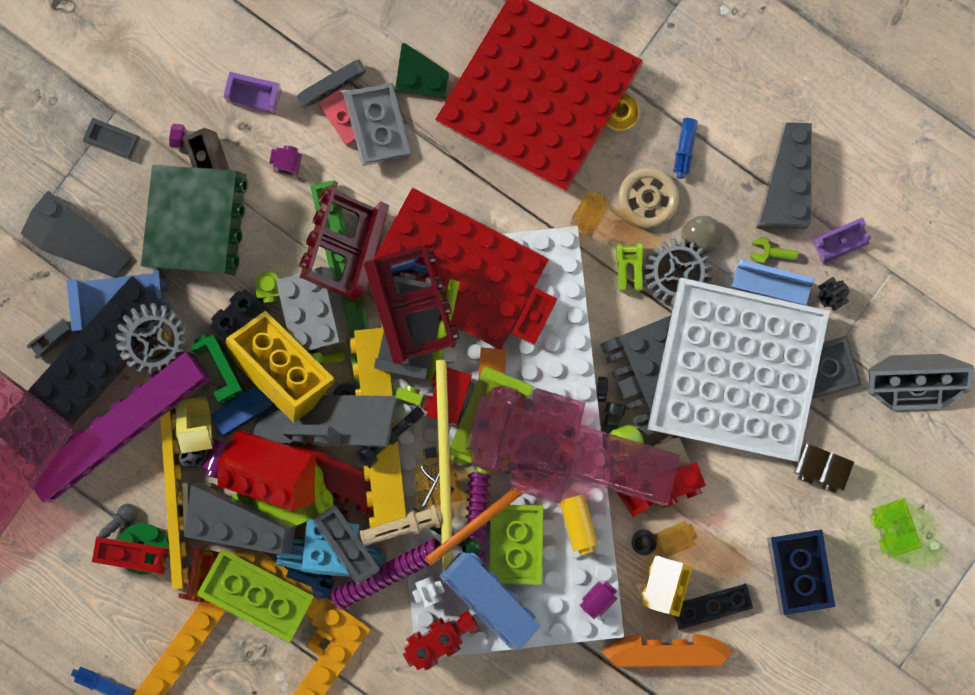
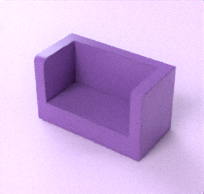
[224,72,282,114]

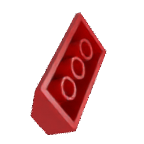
[217,431,316,511]

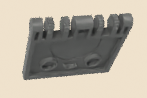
[600,315,672,437]

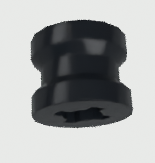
[179,450,205,468]

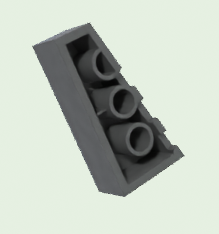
[756,122,812,229]
[184,483,296,555]

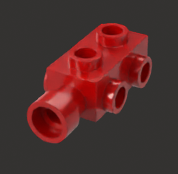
[403,610,479,671]

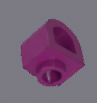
[269,145,302,176]

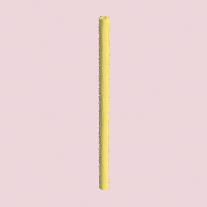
[436,360,453,571]

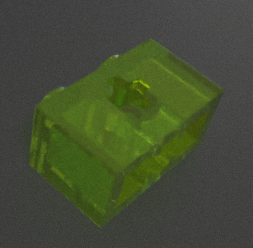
[870,498,922,557]

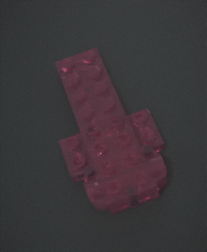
[466,386,680,506]

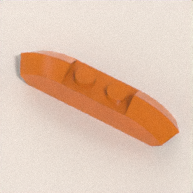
[601,634,733,667]

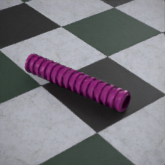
[460,472,491,602]
[331,538,442,610]

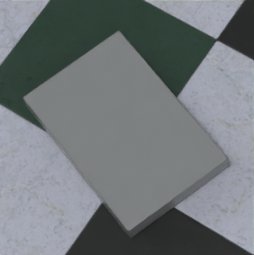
[343,83,412,166]

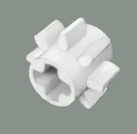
[412,576,446,608]

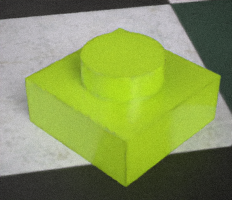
[395,385,424,408]

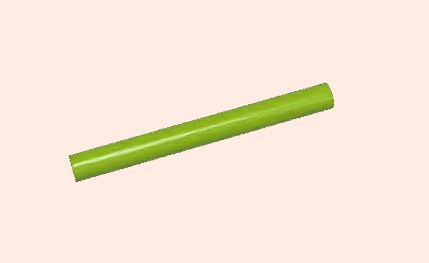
[426,280,460,382]

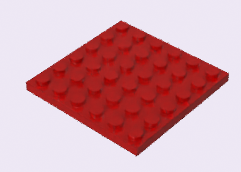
[435,0,643,192]

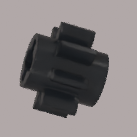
[817,277,850,311]

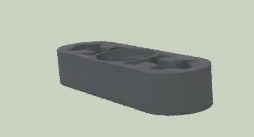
[297,60,367,108]

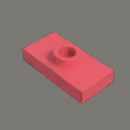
[318,90,355,146]

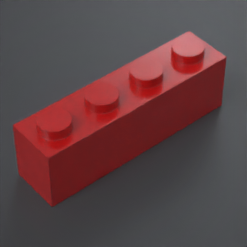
[293,445,373,515]

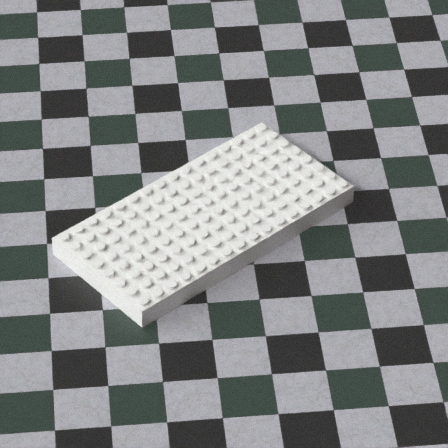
[376,226,624,657]

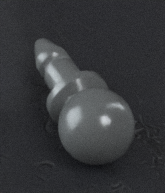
[97,503,138,538]

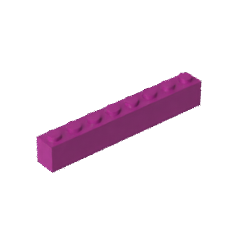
[25,352,211,503]

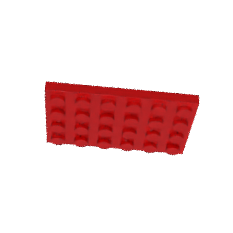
[368,187,549,350]

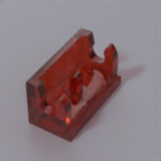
[178,547,219,603]

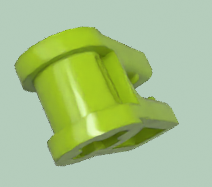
[616,242,643,291]

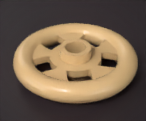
[618,168,679,228]

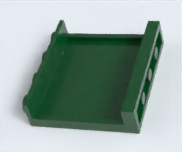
[141,165,248,276]

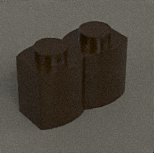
[793,443,854,494]

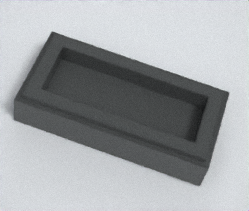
[83,118,140,161]

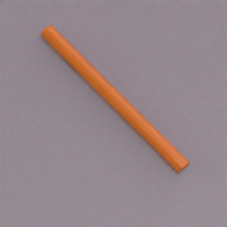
[425,479,532,566]

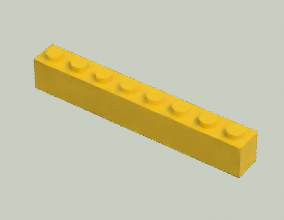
[350,328,408,537]

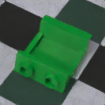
[190,334,246,405]

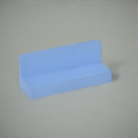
[731,260,815,306]

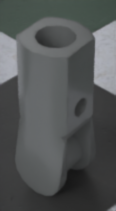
[27,318,72,359]

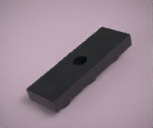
[674,583,753,630]

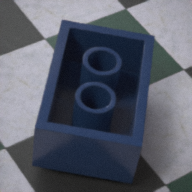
[767,529,836,615]

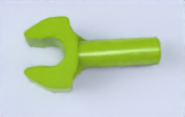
[749,237,798,264]
[311,351,346,365]

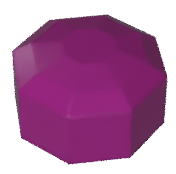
[169,123,187,149]

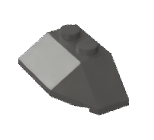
[868,354,974,410]

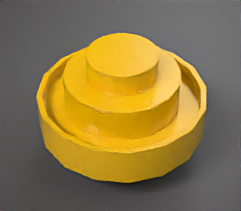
[607,94,640,131]

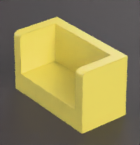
[176,397,212,453]

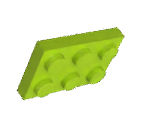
[490,504,543,585]

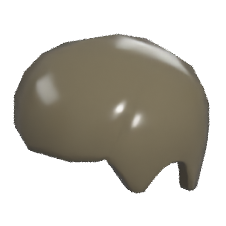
[681,216,723,254]

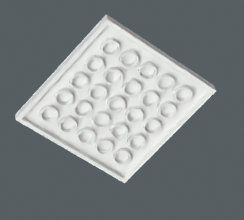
[648,278,830,462]

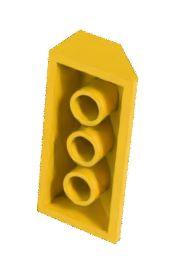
[226,310,334,423]

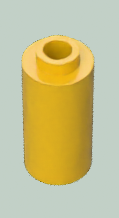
[559,494,598,555]

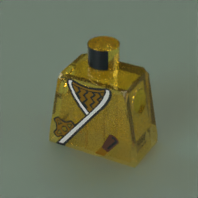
[415,446,466,509]

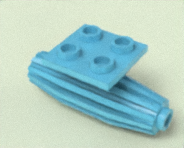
[276,519,387,577]

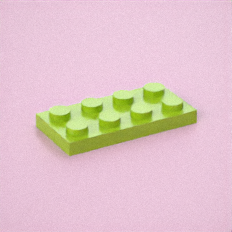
[197,549,314,644]

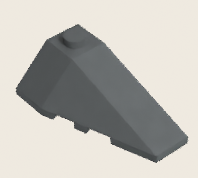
[20,190,132,278]

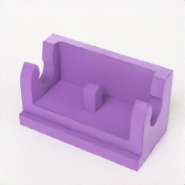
[812,217,871,264]

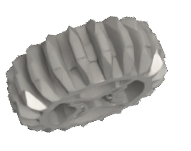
[644,238,713,307]
[115,303,187,374]

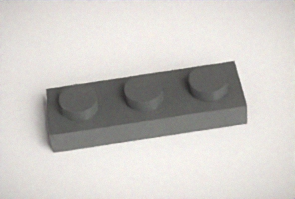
[313,505,379,585]

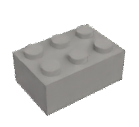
[276,267,350,354]

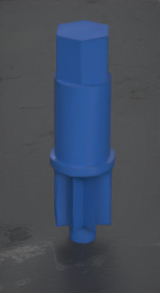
[673,117,698,179]
[71,667,133,695]

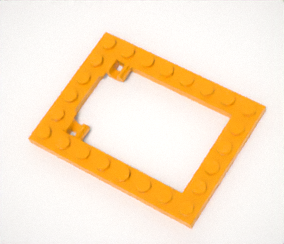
[134,547,371,695]

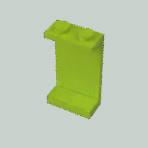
[449,365,534,475]
[231,463,333,526]

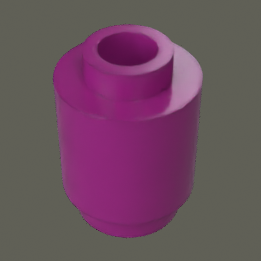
[202,440,229,479]
[579,581,618,620]

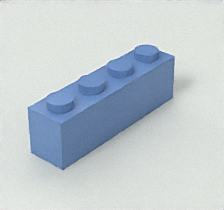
[439,553,540,650]

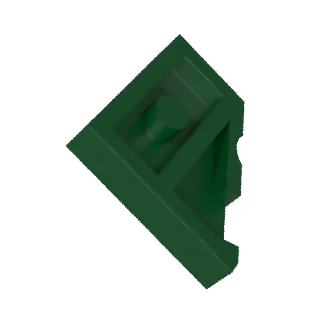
[395,43,449,99]

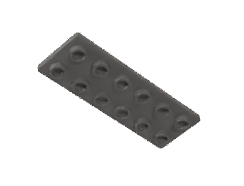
[253,395,398,447]

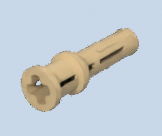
[360,505,441,547]

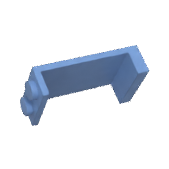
[66,270,170,333]

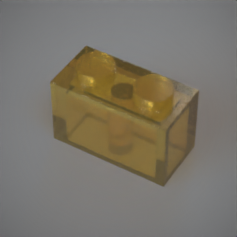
[570,191,610,238]
[654,521,697,558]

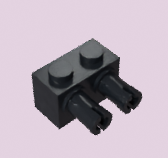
[210,289,270,341]

